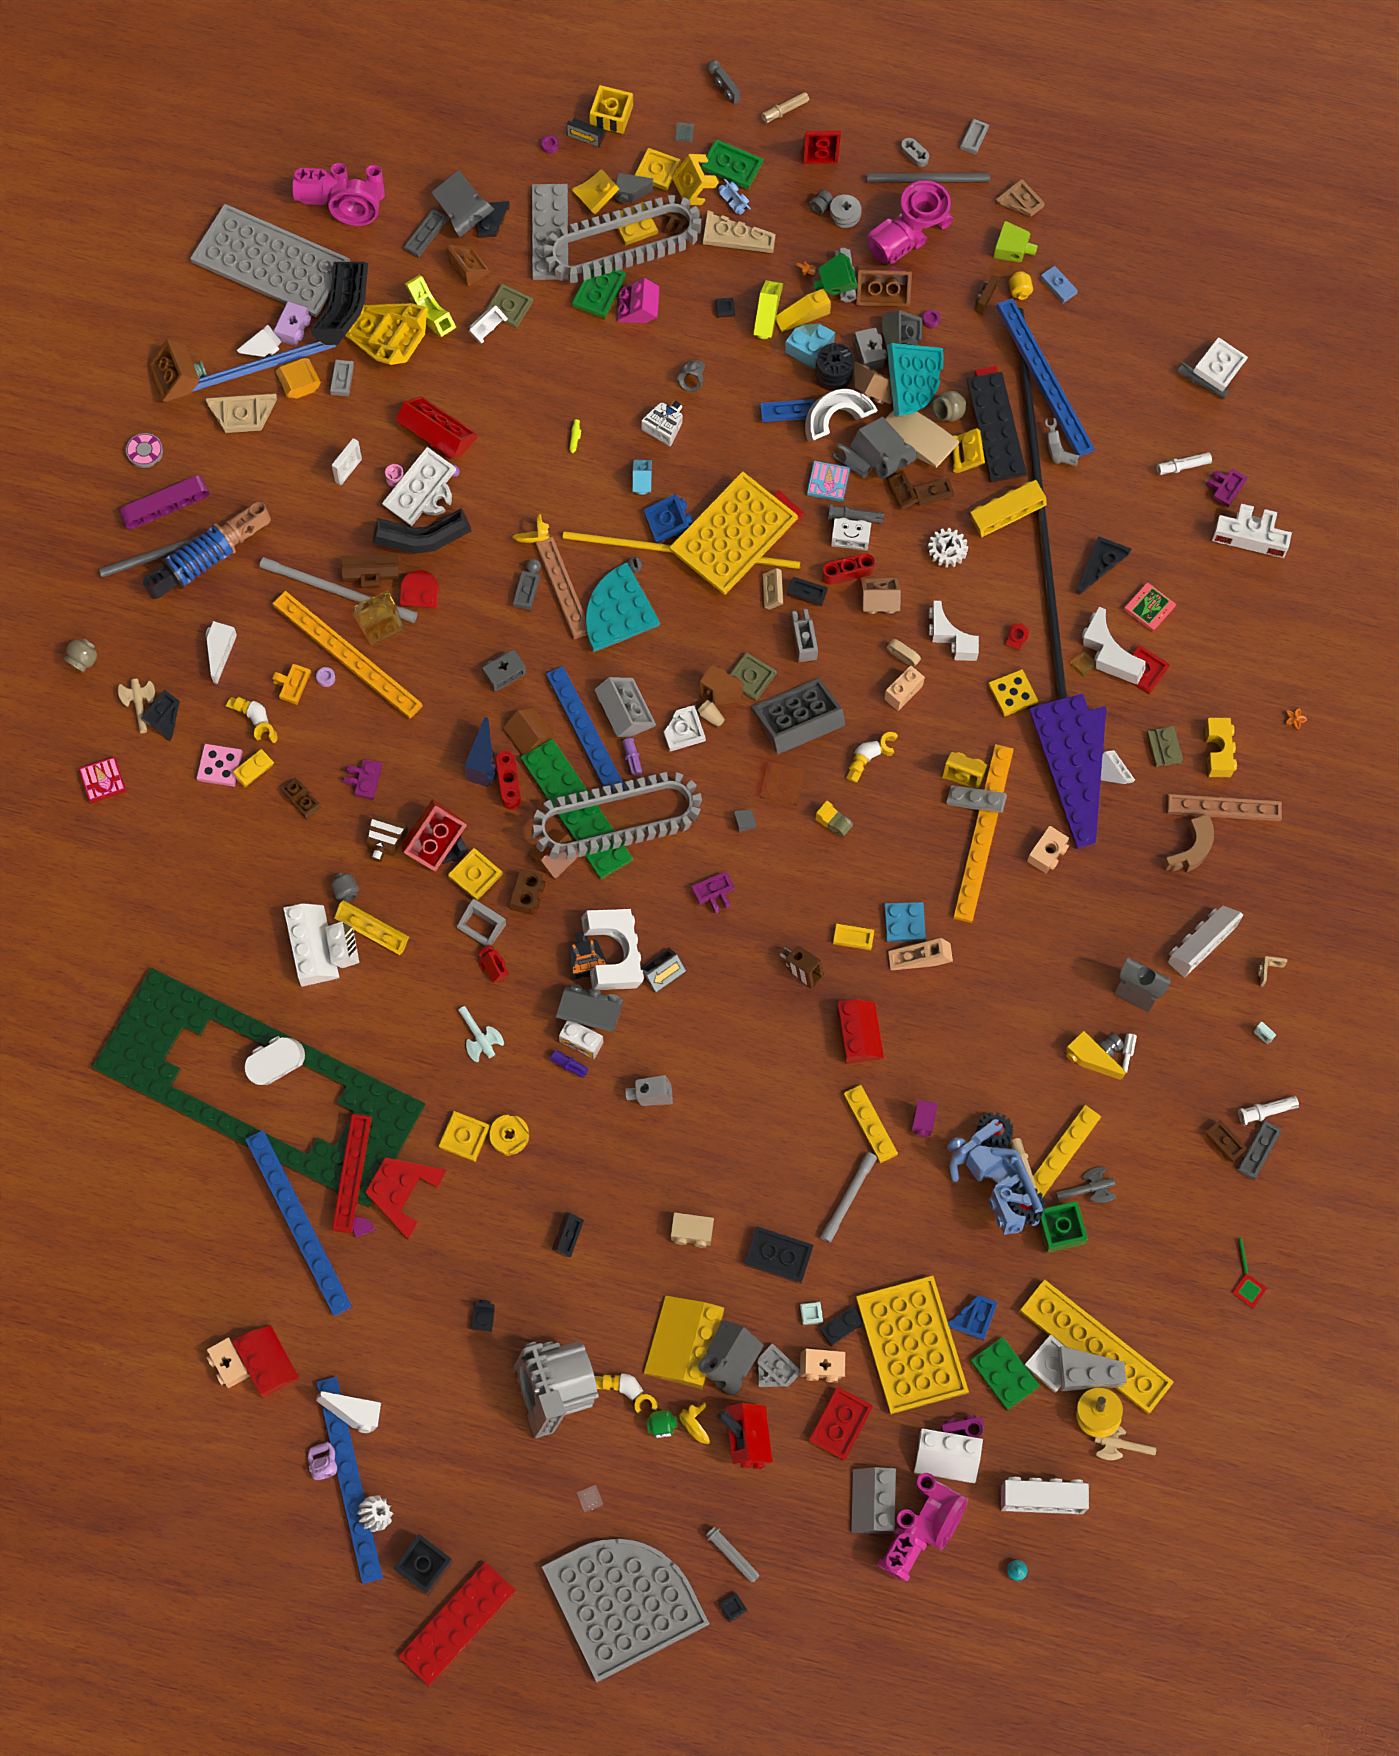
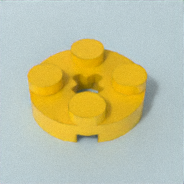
[490,1115,529,1156]

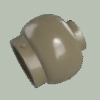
[933,391,966,422]
[64,638,97,672]

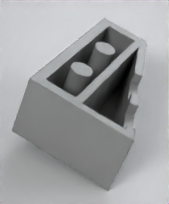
[1058,1346,1126,1391]

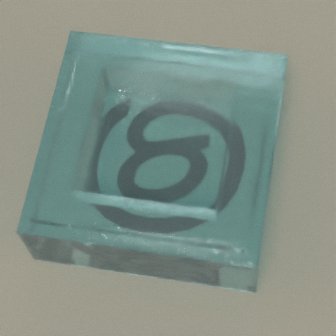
[675,122,694,142]

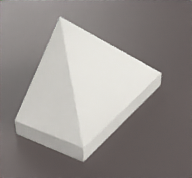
[1101,750,1135,784]

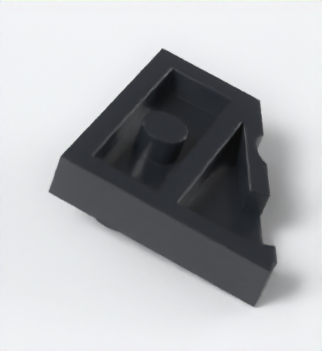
[477,201,510,238]
[141,690,180,741]

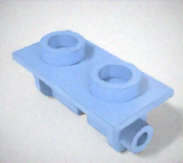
[719,179,751,215]

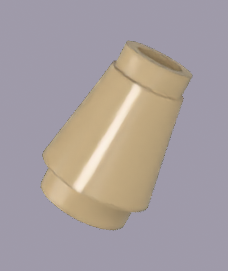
[698,700,725,727]

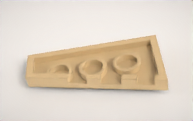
[703,210,776,253]

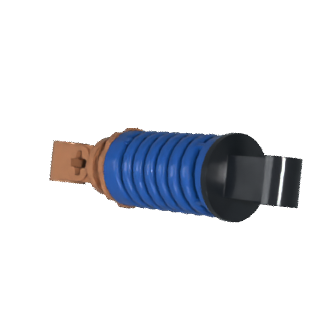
[143,502,271,599]

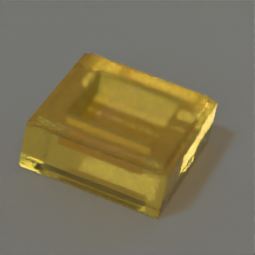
[1070,651,1096,677]

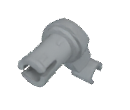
[1045,418,1079,466]

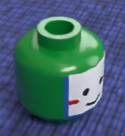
[647,1409,678,1438]

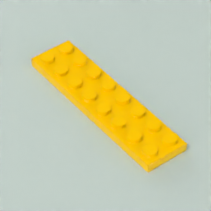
[1019,1279,1174,1415]

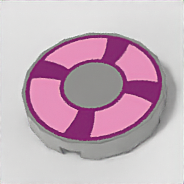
[126,433,163,468]

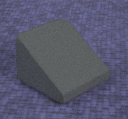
[733,810,757,833]

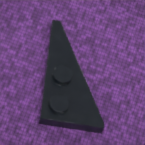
[1076,537,1132,594]

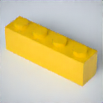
[970,480,1047,538]

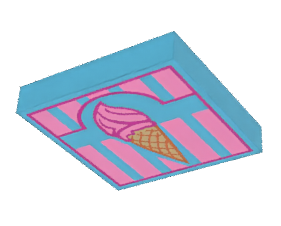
[807,461,850,502]

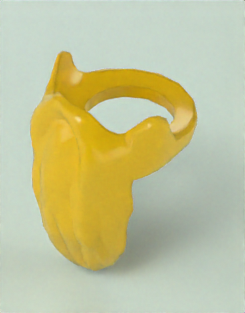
[512,514,549,543]
[679,1402,710,1444]

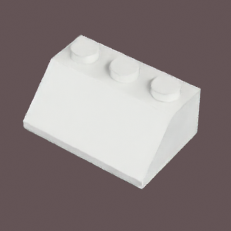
[914,1429,983,1484]

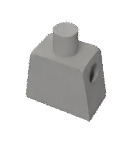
[626,1075,673,1106]

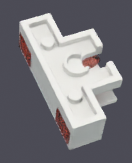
[1212,504,1292,558]

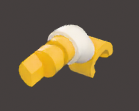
[226,697,278,743]
[846,732,898,782]
[594,1373,658,1413]

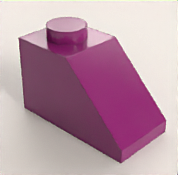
[911,1100,938,1138]

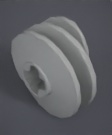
[830,194,861,228]

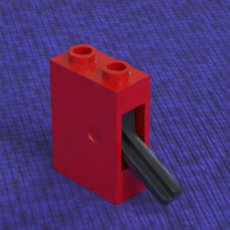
[717,1403,773,1469]

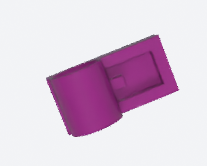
[940,1415,984,1438]

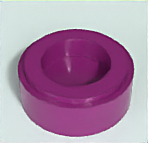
[541,135,559,154]
[922,310,940,328]

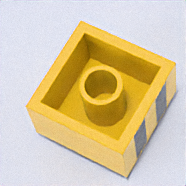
[590,85,633,134]

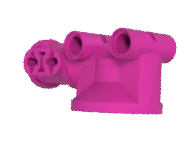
[293,163,385,226]
[866,180,953,264]
[876,1473,968,1583]

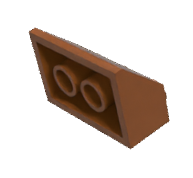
[856,265,912,307]
[148,339,200,402]

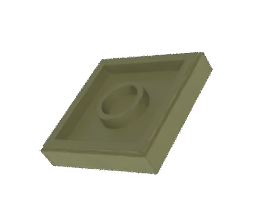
[485,284,534,329]
[729,652,777,702]

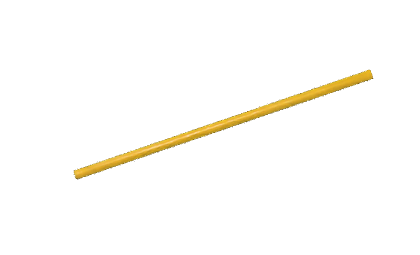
[563,531,800,569]

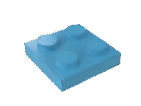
[885,902,926,942]

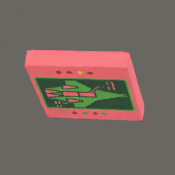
[1124,582,1176,632]

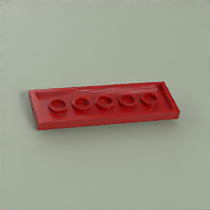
[398,1562,516,1686]

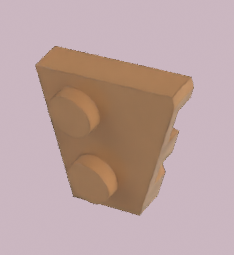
[996,179,1045,217]

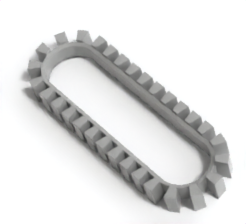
[544,195,701,283]
[531,772,702,860]

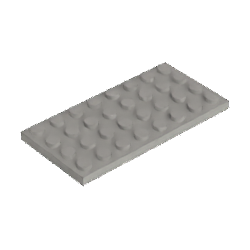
[190,204,350,318]

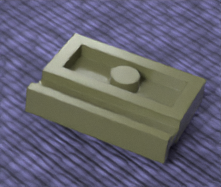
[1147,726,1183,768]

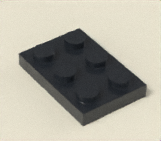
[744,1226,814,1284]

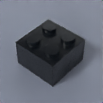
[393,1534,453,1596]

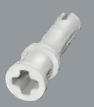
[1238,1096,1299,1126]

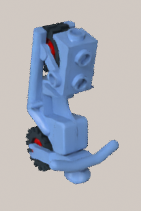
[947,1112,1045,1235]

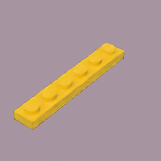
[1033,1105,1102,1198]

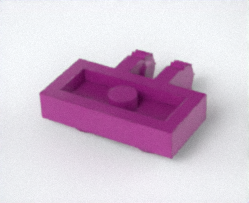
[1206,469,1248,508]
[342,759,382,800]
[691,871,734,913]

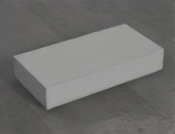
[960,119,989,155]

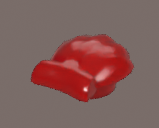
[1005,623,1029,650]

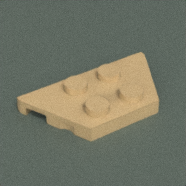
[206,394,277,433]

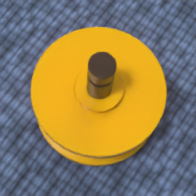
[1076,1388,1123,1438]

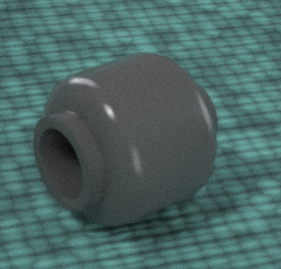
[331,873,359,902]

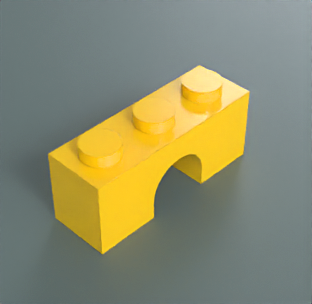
[1205,718,1237,777]

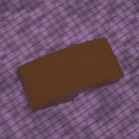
[281,777,322,819]

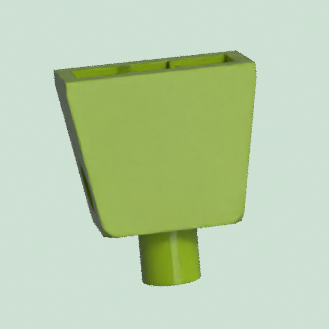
[994,221,1038,262]

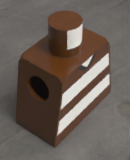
[367,814,408,862]
[780,946,824,989]

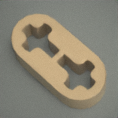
[887,639,921,667]

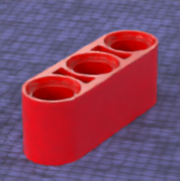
[822,553,875,585]

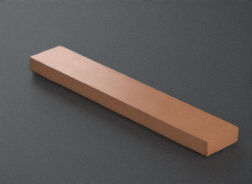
[536,537,587,639]
[1167,794,1282,821]

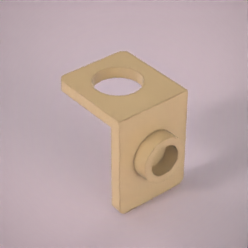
[1258,956,1287,987]

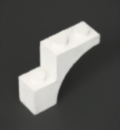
[929,601,979,661]

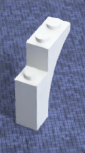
[1082,607,1145,685]

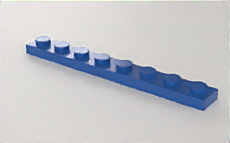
[546,666,624,794]

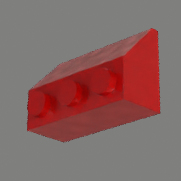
[401,799,467,872]
[837,999,884,1064]
[232,1325,300,1399]

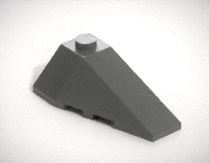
[882,310,922,346]

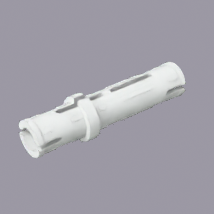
[1156,452,1212,475]

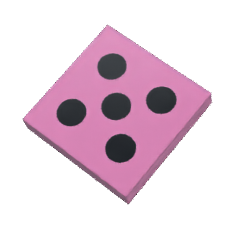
[197,744,243,787]

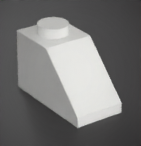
[237,325,281,357]

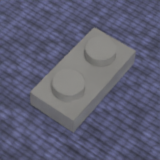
[330,360,354,397]

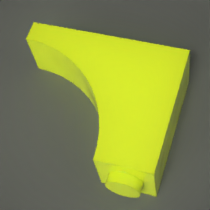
[754,280,783,339]

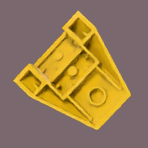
[345,303,427,365]

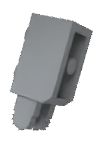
[792,609,818,662]

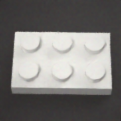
[1193,337,1248,392]

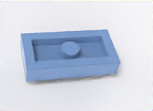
[1040,266,1078,303]

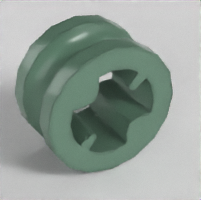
[193,360,207,378]

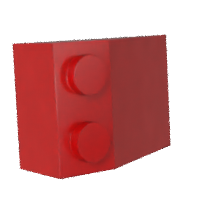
[802,130,841,164]

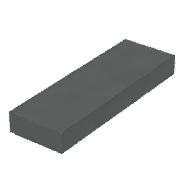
[404,208,448,258]
[1237,1120,1282,1181]

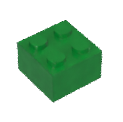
[1038,1201,1088,1254]

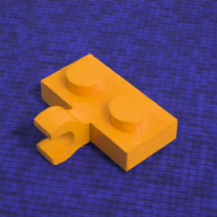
[272,664,311,705]

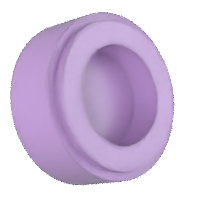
[316,667,335,687]

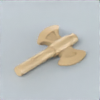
[118,679,155,733]
[1094,1426,1157,1461]

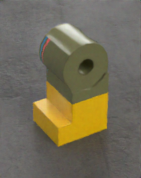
[815,801,853,837]

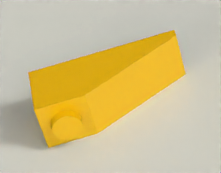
[775,288,831,333]
[1065,1031,1126,1080]

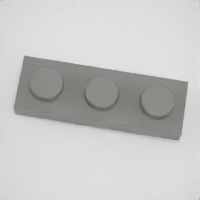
[947,785,1007,813]

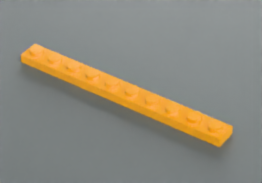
[273,591,423,719]
[953,744,1014,923]

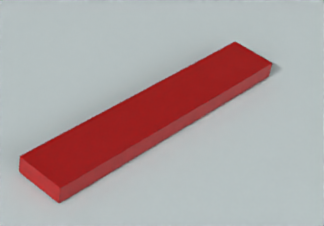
[332,1114,372,1234]

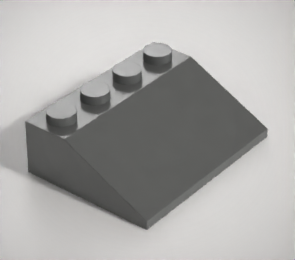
[752,678,846,754]

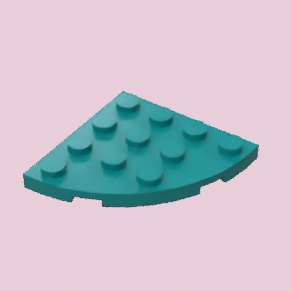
[887,343,943,416]
[586,563,660,653]

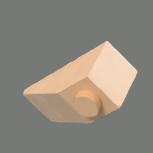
[888,938,953,970]

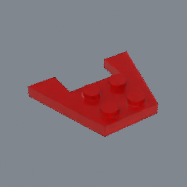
[365,1158,447,1240]

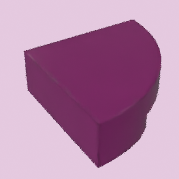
[353,1217,375,1238]

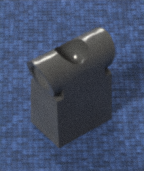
[431,170,495,237]
[850,417,917,479]
[1114,957,1171,1012]
[698,1320,764,1395]

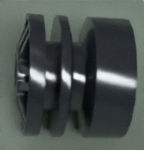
[815,343,855,391]

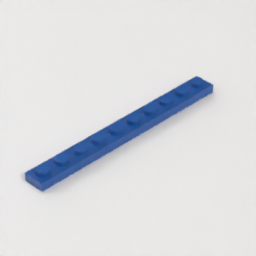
[996,299,1095,457]
[245,1130,353,1316]
[317,1377,383,1584]

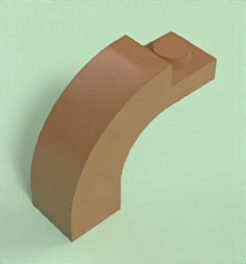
[1163,814,1214,872]

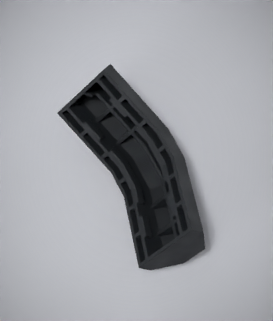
[311,262,369,345]
[373,508,471,554]

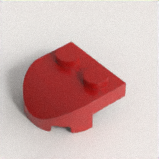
[400,570,440,608]

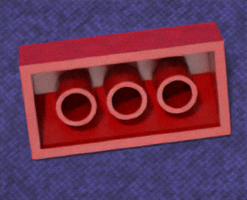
[396,396,479,459]

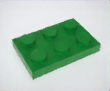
[701,139,764,190]
[572,266,626,319]
[970,1337,1040,1411]

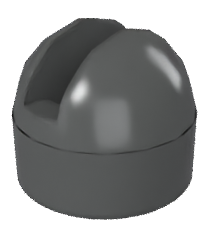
[628,557,642,573]

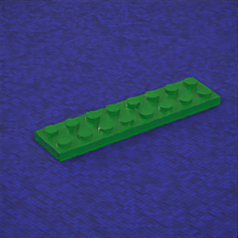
[521,739,633,880]

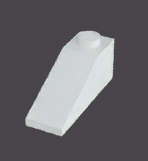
[206,621,237,684]
[316,1391,381,1433]

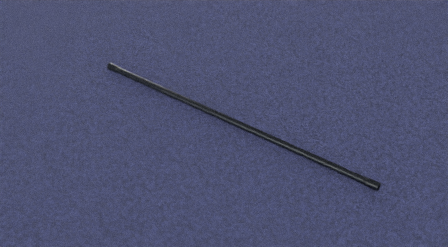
[1018,308,1067,700]

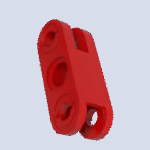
[496,751,521,810]

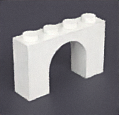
[581,909,644,990]

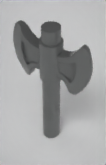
[1056,1167,1116,1203]

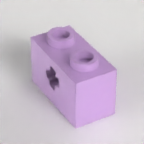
[274,302,311,346]

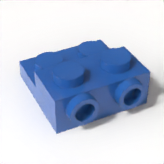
[644,494,694,543]

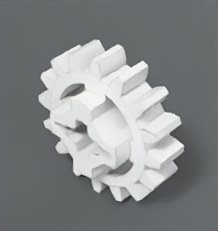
[928,528,968,568]

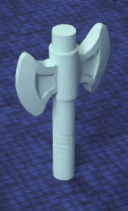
[459,1006,504,1062]

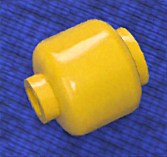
[1008,272,1033,300]

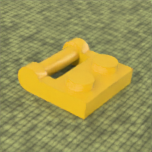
[952,428,985,473]

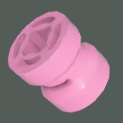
[385,464,404,489]

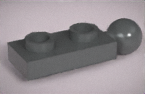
[707,60,740,105]
[513,559,541,610]

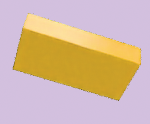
[833,924,874,950]

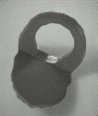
[677,359,706,392]

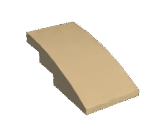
[885,410,959,468]

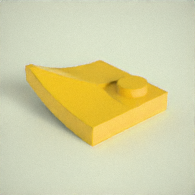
[572,169,619,214]

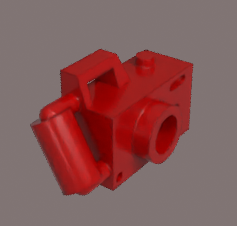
[478,944,509,983]

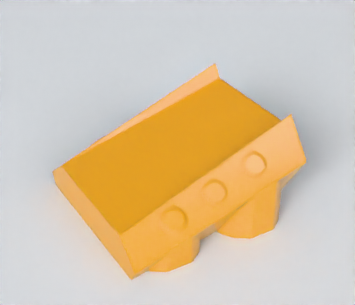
[275,358,321,399]

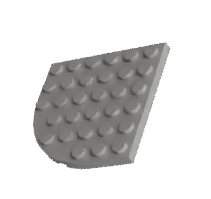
[542,1539,710,1683]

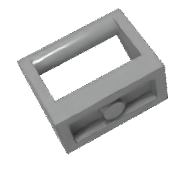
[457,899,506,946]

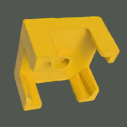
[672,154,719,205]

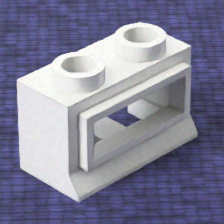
[468,305,508,343]

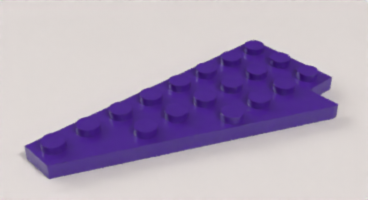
[1029,693,1106,849]

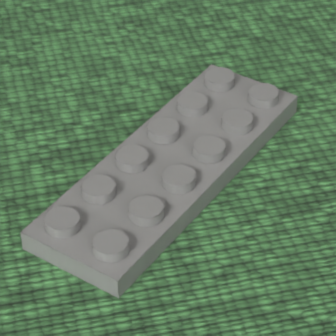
[532,184,568,280]

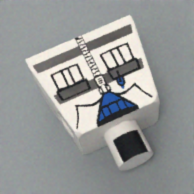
[642,401,683,446]

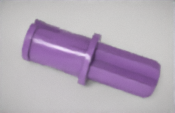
[622,738,642,776]

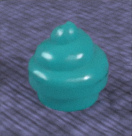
[1007,1560,1028,1581]

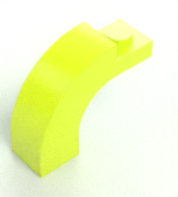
[405,275,456,337]

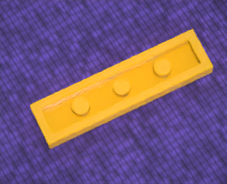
[334,900,409,955]
[843,1085,898,1163]

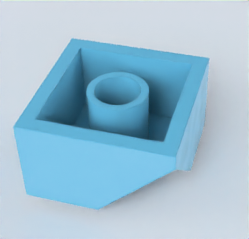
[785,324,835,369]

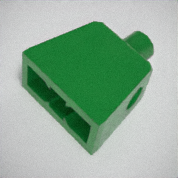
[813,253,858,295]

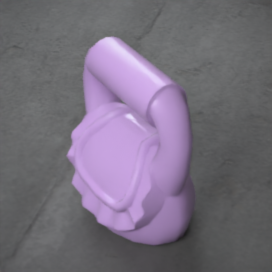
[308,1442,337,1480]

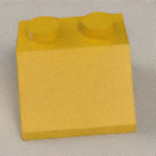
[942,752,987,789]

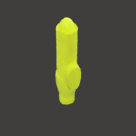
[569,419,581,453]

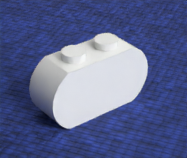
[245,1036,305,1085]

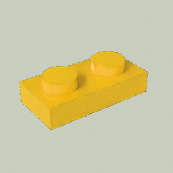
[232,749,274,788]

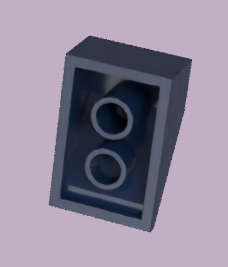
[464,717,496,787]

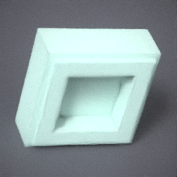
[1254,1022,1276,1044]
[800,1302,823,1325]

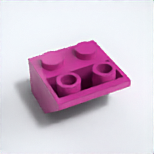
[617,278,660,323]

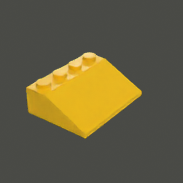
[644,1296,724,1390]

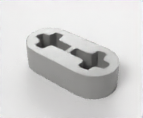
[901,138,929,167]

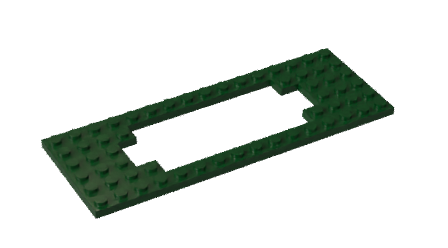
[92,967,426,1208]

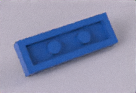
[760,399,815,423]

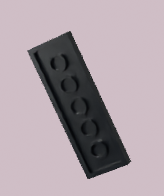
[966,372,1027,483]

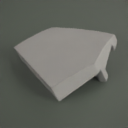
[758,1344,800,1387]

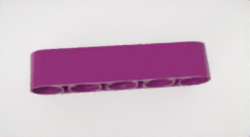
[119,476,209,529]

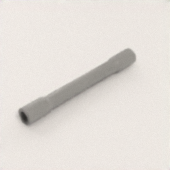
[820,1152,877,1243]

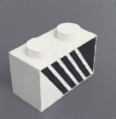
[325,922,359,968]

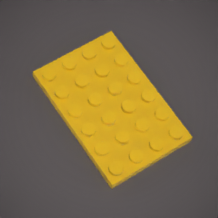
[669,472,798,595]
[856,1276,969,1415]

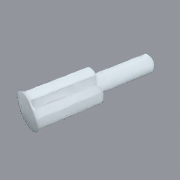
[1122,1033,1137,1073]

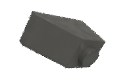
[615,173,653,203]

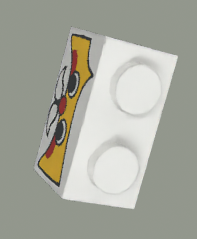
[559,1020,603,1059]

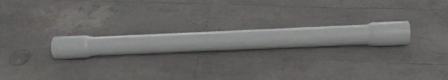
[260,557,418,623]

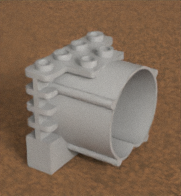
[513,1341,599,1439]

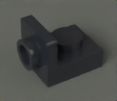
[472,1300,495,1332]

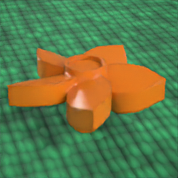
[796,261,817,275]
[1285,708,1307,730]

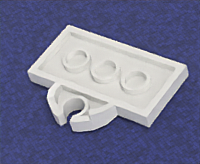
[382,447,457,527]

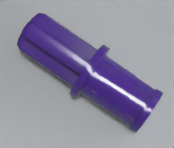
[550,1049,589,1078]

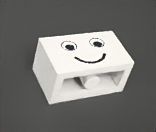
[831,518,871,551]

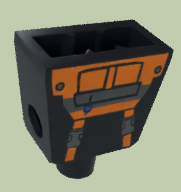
[570,932,608,981]

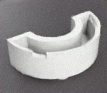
[805,389,877,442]

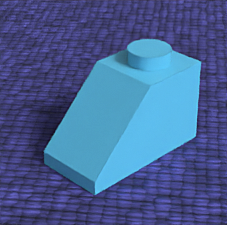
[633,460,652,494]

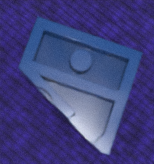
[948,1295,998,1341]

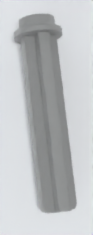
[706,1527,759,1582]

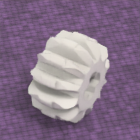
[357,1495,393,1532]

